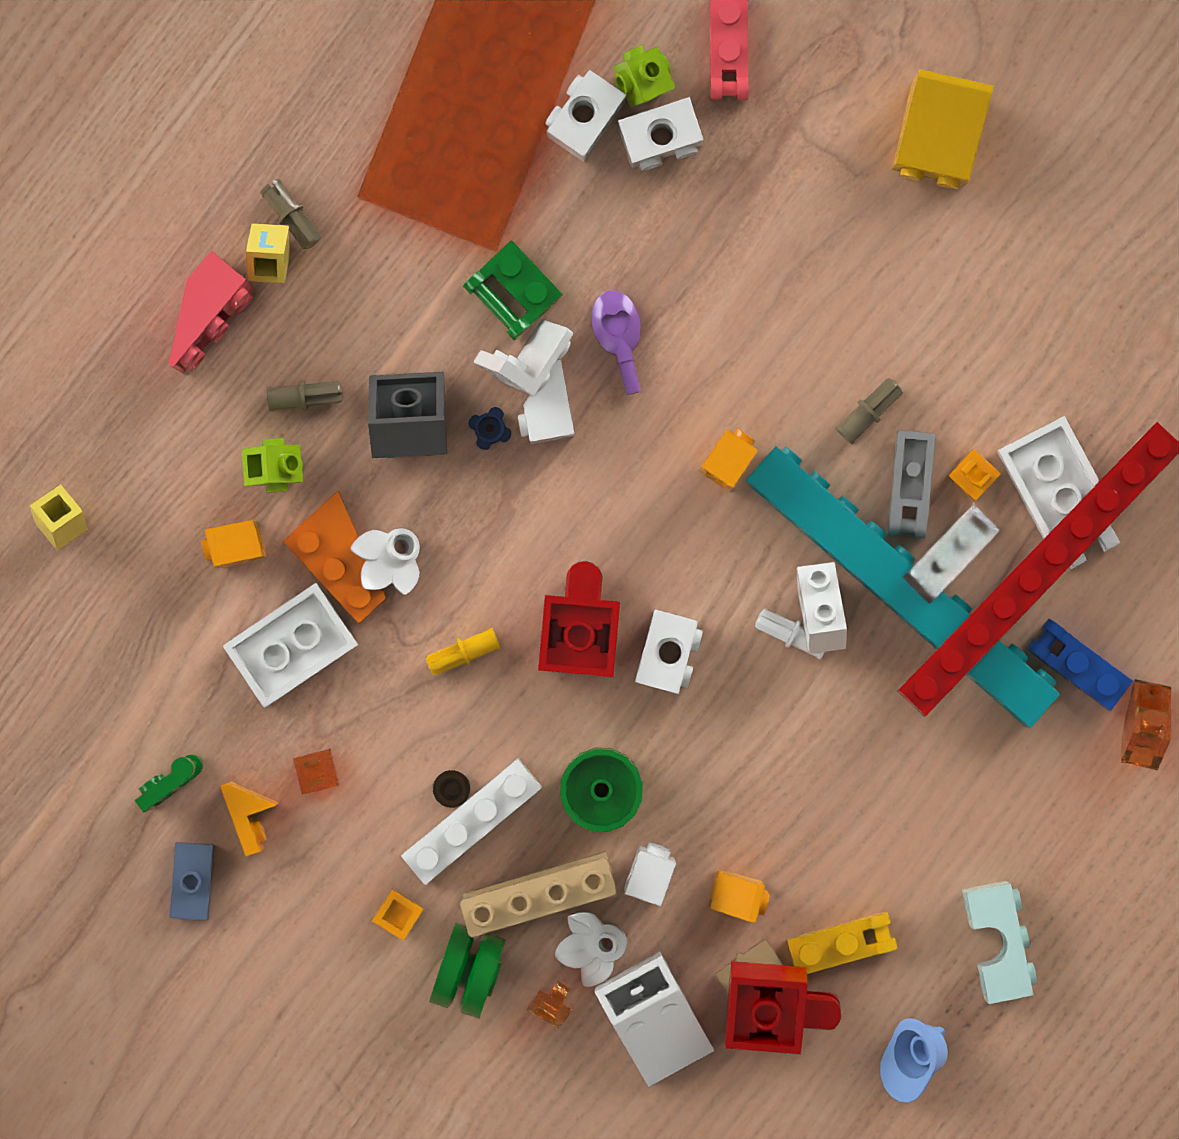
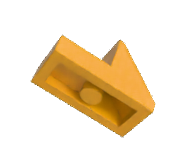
[220,782,279,857]

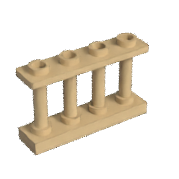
[460,851,617,937]

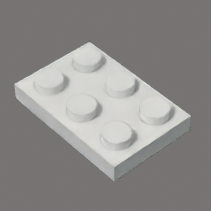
[223,583,358,708]

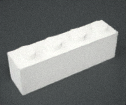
[401,757,542,885]

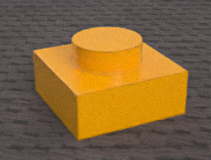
[372,888,424,941]

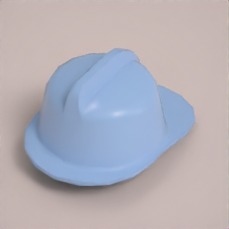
[880,1018,948,1103]

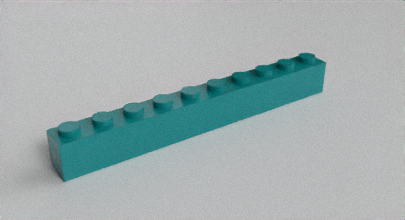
[745,446,1060,728]

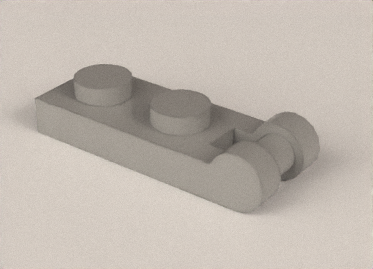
[887,430,936,539]

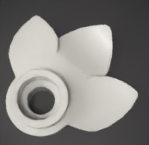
[350,528,420,595]
[555,912,627,987]

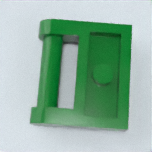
[463,240,563,340]
[134,754,203,813]

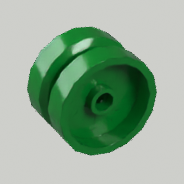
[560,747,643,832]
[429,923,506,1019]

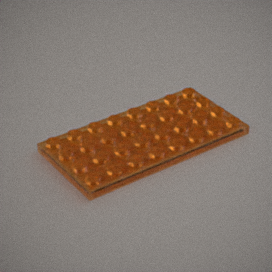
[357,0,596,253]

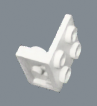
[473,320,573,396]

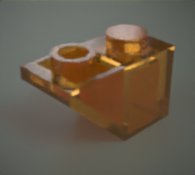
[1121,679,1171,770]

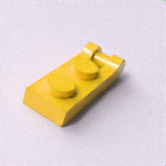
[786,912,898,974]

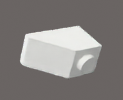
[518,360,575,444]

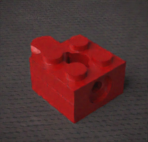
[538,561,620,677]
[725,961,842,1055]

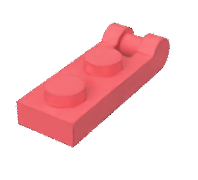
[710,0,748,100]

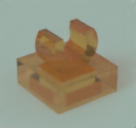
[293,749,340,795]
[527,981,572,1029]

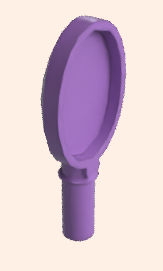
[592,291,641,395]

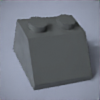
[368,372,447,458]

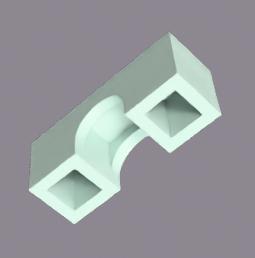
[962,881,1037,1004]

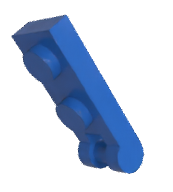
[1026,618,1133,711]

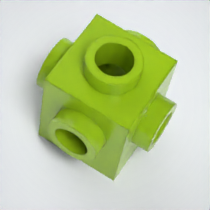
[613,45,676,107]
[242,438,303,493]

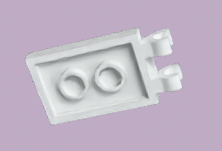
[997,416,1120,569]

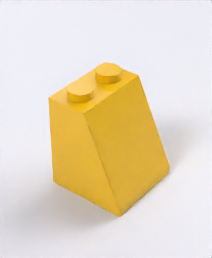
[892,69,994,189]

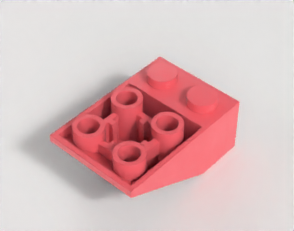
[169,251,254,374]

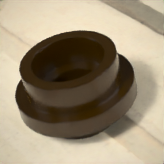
[433,770,470,808]

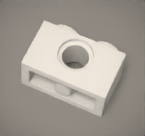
[545,70,626,162]
[618,97,704,171]
[797,562,847,654]
[634,609,703,694]
[624,842,676,906]

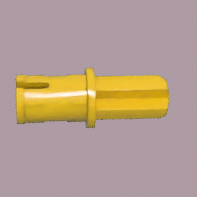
[426,627,501,675]

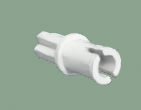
[755,609,824,659]

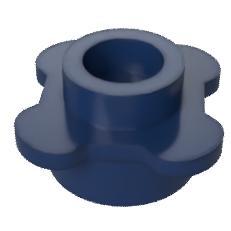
[469,407,511,450]

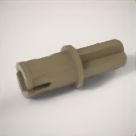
[260,179,321,249]
[835,378,902,444]
[267,381,343,411]

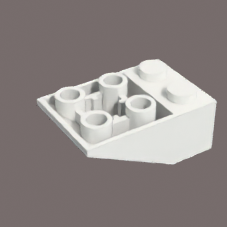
[595,951,714,1087]

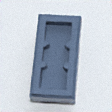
[170,842,214,920]

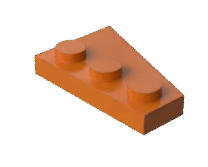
[283,491,387,624]

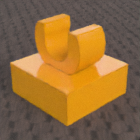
[947,449,1001,502]

